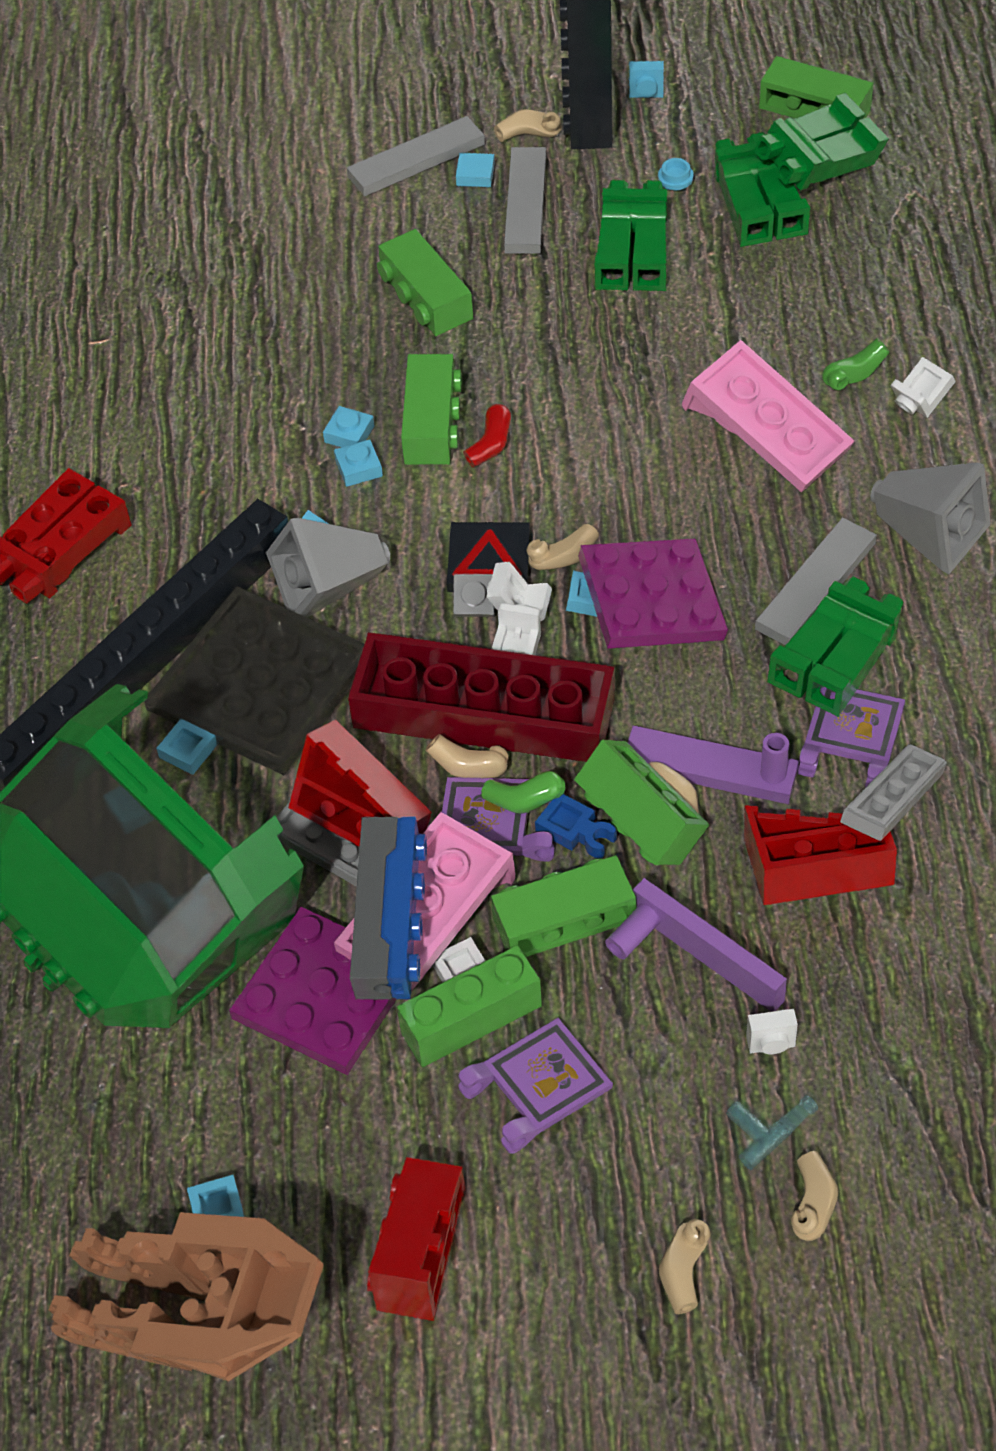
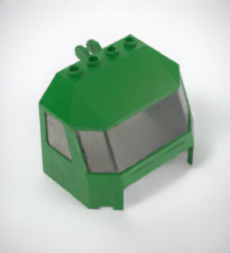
[0,684,304,1028]

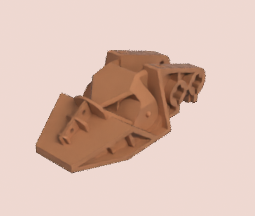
[49,1212,324,1381]

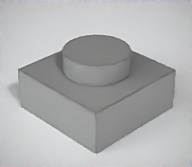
[453,574,495,617]

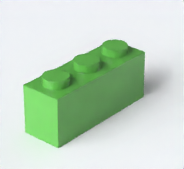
[759,56,874,119]
[377,229,473,336]
[401,354,462,465]
[574,740,709,865]
[491,855,636,957]
[396,945,542,1068]

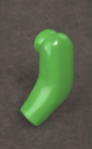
[822,338,890,390]
[481,771,565,814]

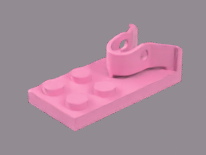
[682,340,854,493]
[334,812,516,992]

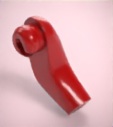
[463,404,511,468]

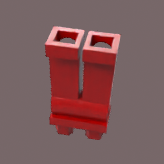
[0,468,132,604]

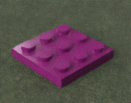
[578,538,728,649]
[229,907,397,1075]

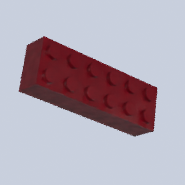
[348,632,615,762]

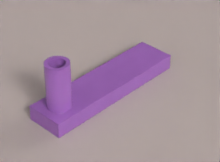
[628,725,799,804]
[605,878,787,1012]

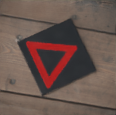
[446,522,530,592]

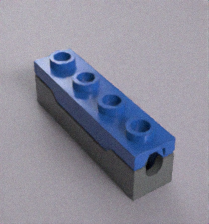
[350,817,427,999]

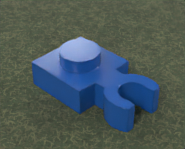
[535,794,617,859]

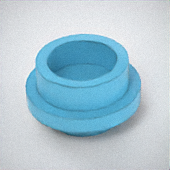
[658,158,693,191]

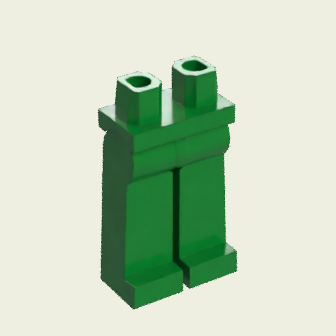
[754,93,889,191]
[714,132,810,247]
[595,180,667,291]
[767,576,903,717]

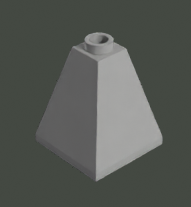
[871,463,991,574]
[266,518,390,625]

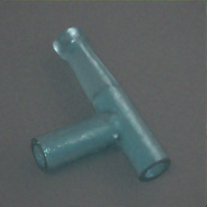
[726,1095,818,1170]

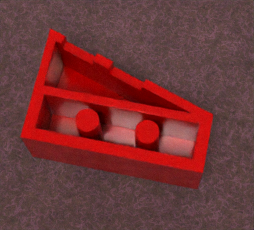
[288,719,432,847]
[744,805,897,905]
[367,1157,465,1321]

